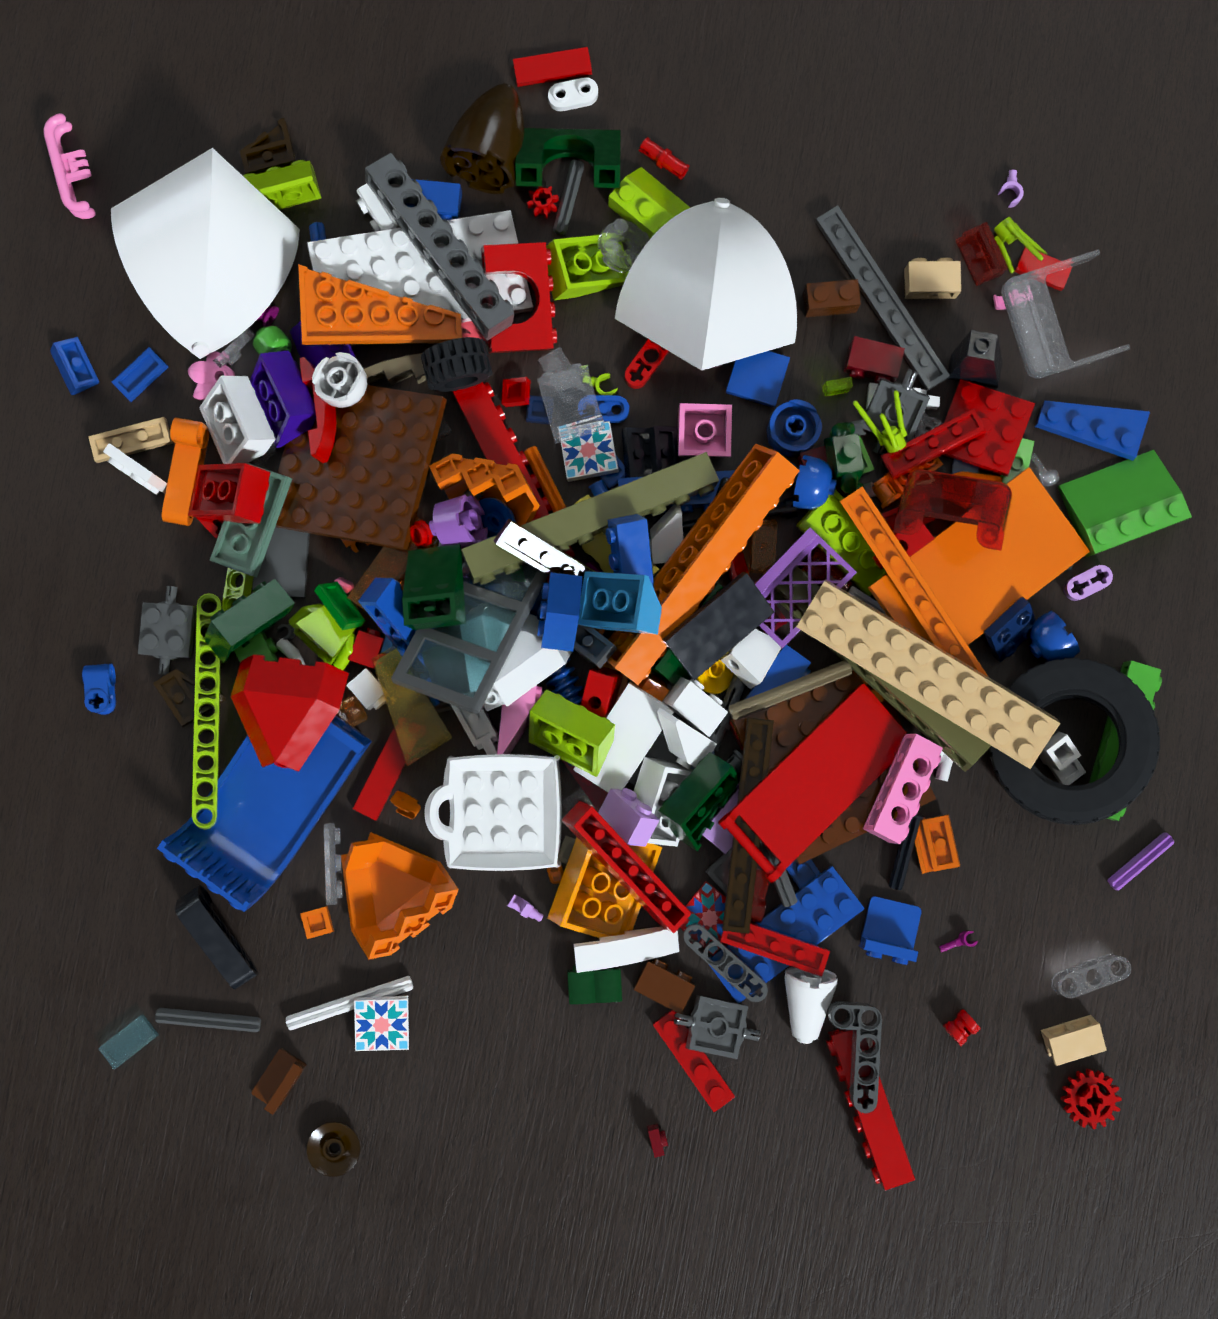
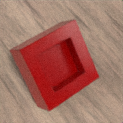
[501,377,531,407]

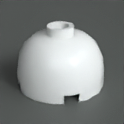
[312,352,367,408]

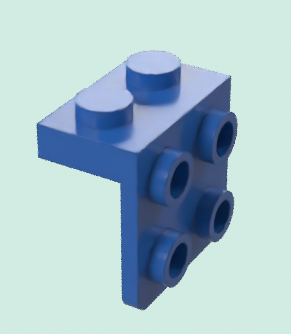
[859,896,922,965]

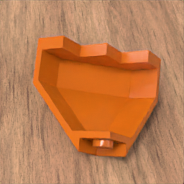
[429,453,540,526]
[341,832,459,960]

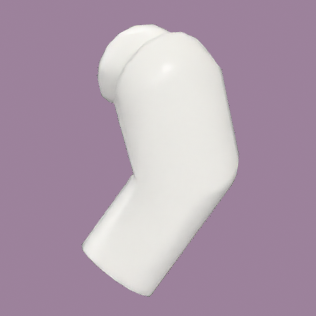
[276,638,306,665]

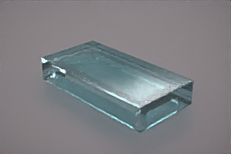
[98,1014,159,1070]

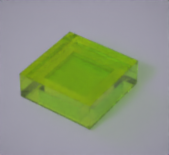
[822,377,853,397]

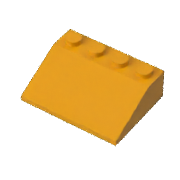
[547,837,662,938]

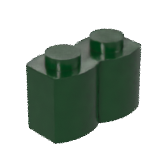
[567,965,622,1004]

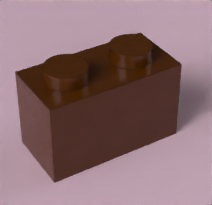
[803,279,861,317]
[633,958,695,1014]

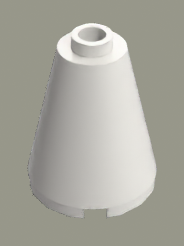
[784,967,838,1044]

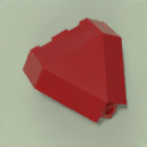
[231,654,349,772]

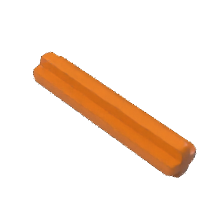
[524,446,566,513]

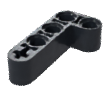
[175,885,258,990]

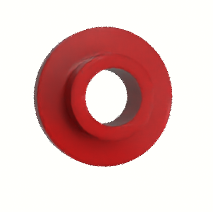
[410,520,433,547]

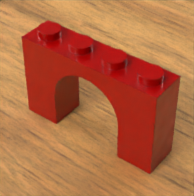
[481,242,557,353]

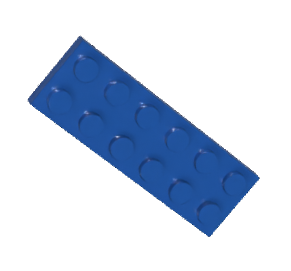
[708,866,865,1004]

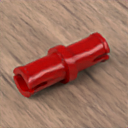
[639,137,690,180]

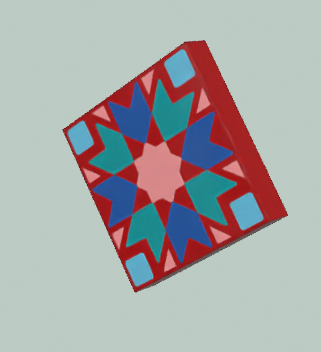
[680,881,726,956]

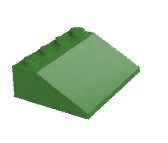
[1057,450,1192,558]

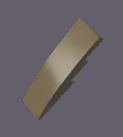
[364,353,426,386]

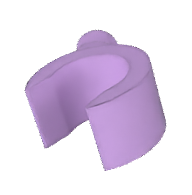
[998,170,1024,208]
[507,894,543,922]

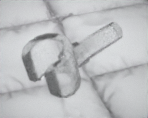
[1031,453,1059,486]

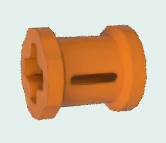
[872,475,901,509]

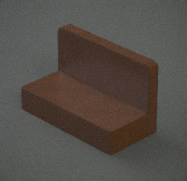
[251,1048,307,1115]

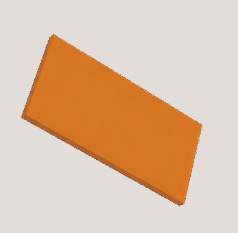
[867,467,1090,645]

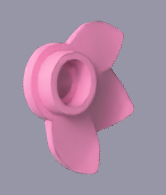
[188,351,235,400]

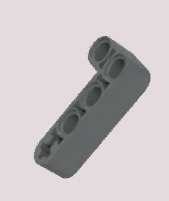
[827,1001,882,1113]

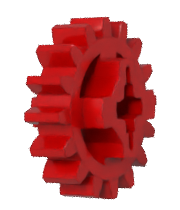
[1061,1069,1122,1129]

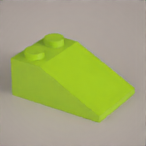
[546,233,630,300]

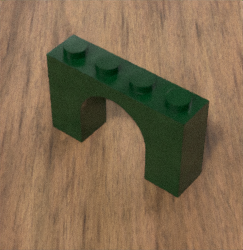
[515,128,621,188]

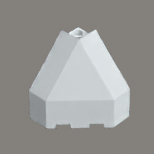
[460,603,572,711]

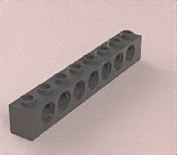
[365,153,514,341]

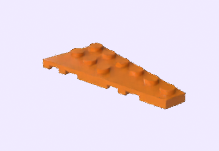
[298,264,462,345]

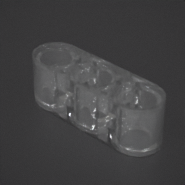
[1051,954,1131,999]

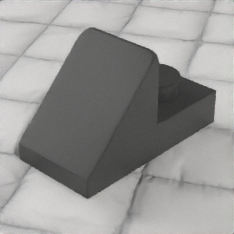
[574,625,617,668]

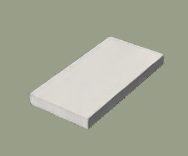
[573,682,675,793]

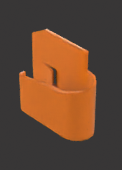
[390,791,421,819]

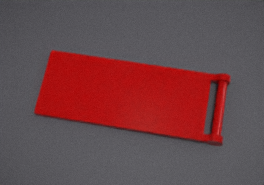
[718,684,907,883]

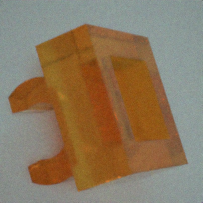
[336,695,368,727]

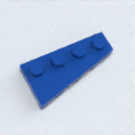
[1035,401,1150,461]

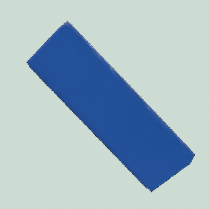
[50,337,99,395]

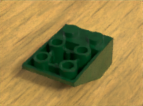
[402,544,466,630]

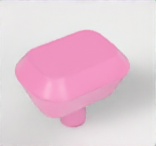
[334,577,354,593]

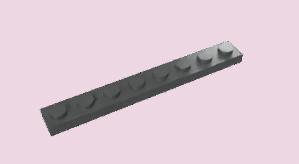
[815,205,950,391]

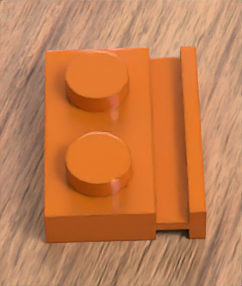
[915,814,960,874]

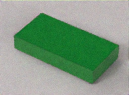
[314,582,365,630]

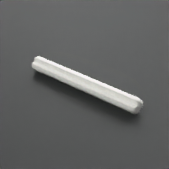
[286,976,413,1030]

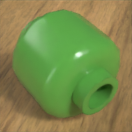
[253,326,292,355]

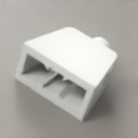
[721,629,781,689]

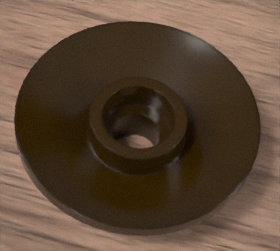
[307,1122,360,1177]

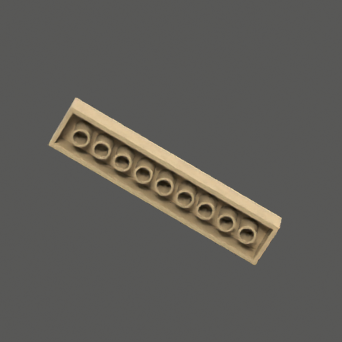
[796,579,1060,769]

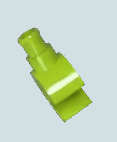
[583,373,618,395]

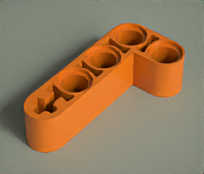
[162,417,209,526]

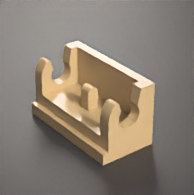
[1041,1015,1107,1066]

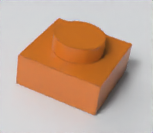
[300,906,334,939]

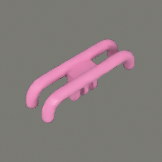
[43,113,96,219]

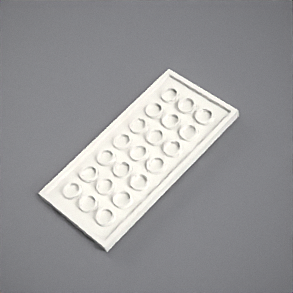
[307,210,533,345]

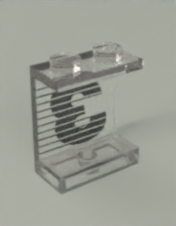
[537,363,605,444]

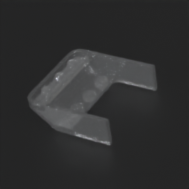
[1001,249,1130,379]

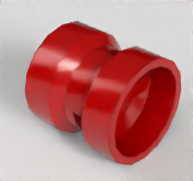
[943,1009,981,1046]

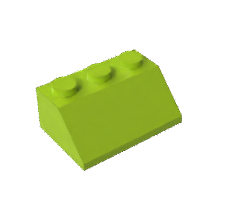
[243,160,322,210]
[608,167,690,240]
[529,689,615,777]

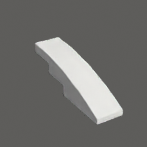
[573,927,679,973]

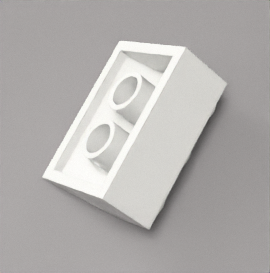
[199,376,276,464]
[633,757,693,847]

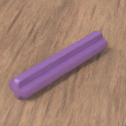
[1108,832,1174,890]

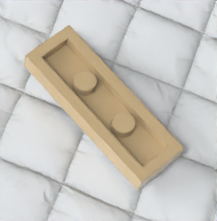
[88,417,173,463]

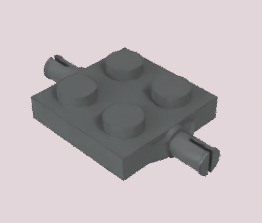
[862,369,930,455]
[138,586,197,675]
[674,995,761,1059]

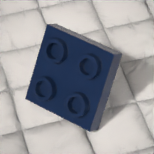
[984,597,1035,662]

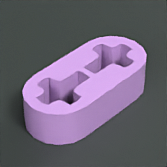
[1063,565,1113,601]

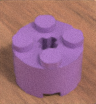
[429,495,488,549]

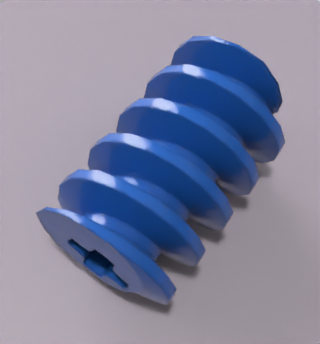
[546,657,583,705]

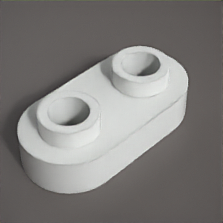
[548,78,598,112]

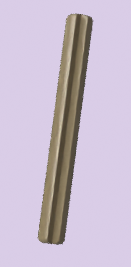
[729,660,852,720]

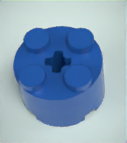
[767,399,822,457]

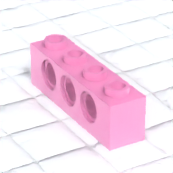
[863,734,943,844]

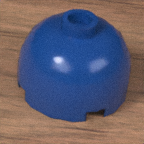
[793,455,837,509]
[1029,610,1080,662]

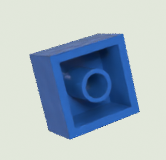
[537,572,582,652]

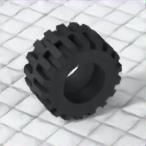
[421,337,493,392]

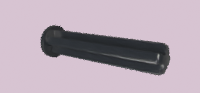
[889,813,925,890]

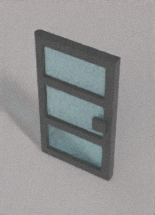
[391,558,548,714]

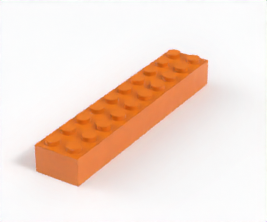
[607,444,800,685]

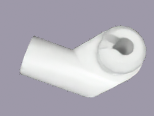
[935,751,953,782]

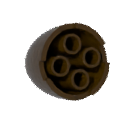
[440,83,524,194]

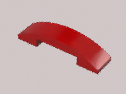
[299,357,336,464]

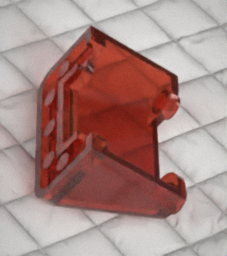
[893,469,1012,551]

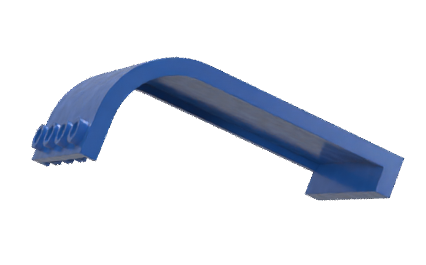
[157,716,372,912]

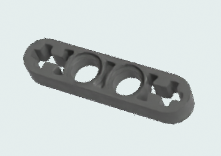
[684,923,768,1002]

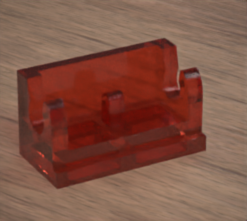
[956,222,1008,286]

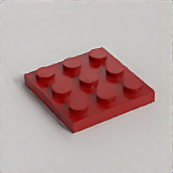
[943,379,1035,477]

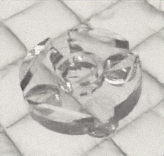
[598,219,650,273]

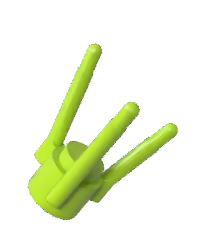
[993,217,1047,273]
[853,390,907,453]

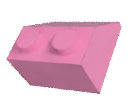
[678,403,732,457]

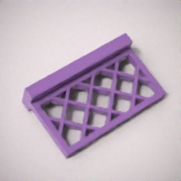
[755,528,857,648]

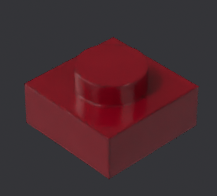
[647,1123,668,1158]

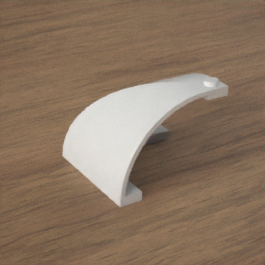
[111,148,300,359]
[615,198,797,370]

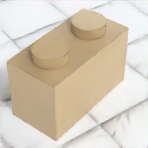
[904,258,961,299]

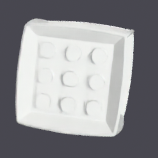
[425,754,562,871]

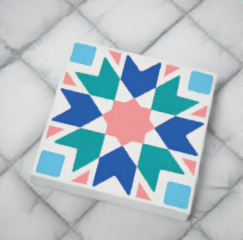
[559,421,619,482]
[354,996,409,1051]

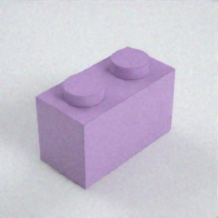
[598,788,659,847]

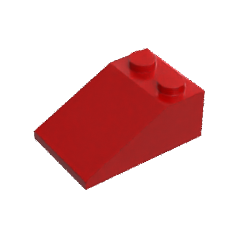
[188,463,270,523]

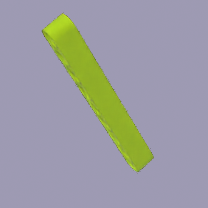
[192,593,222,829]

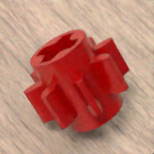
[527,186,559,219]

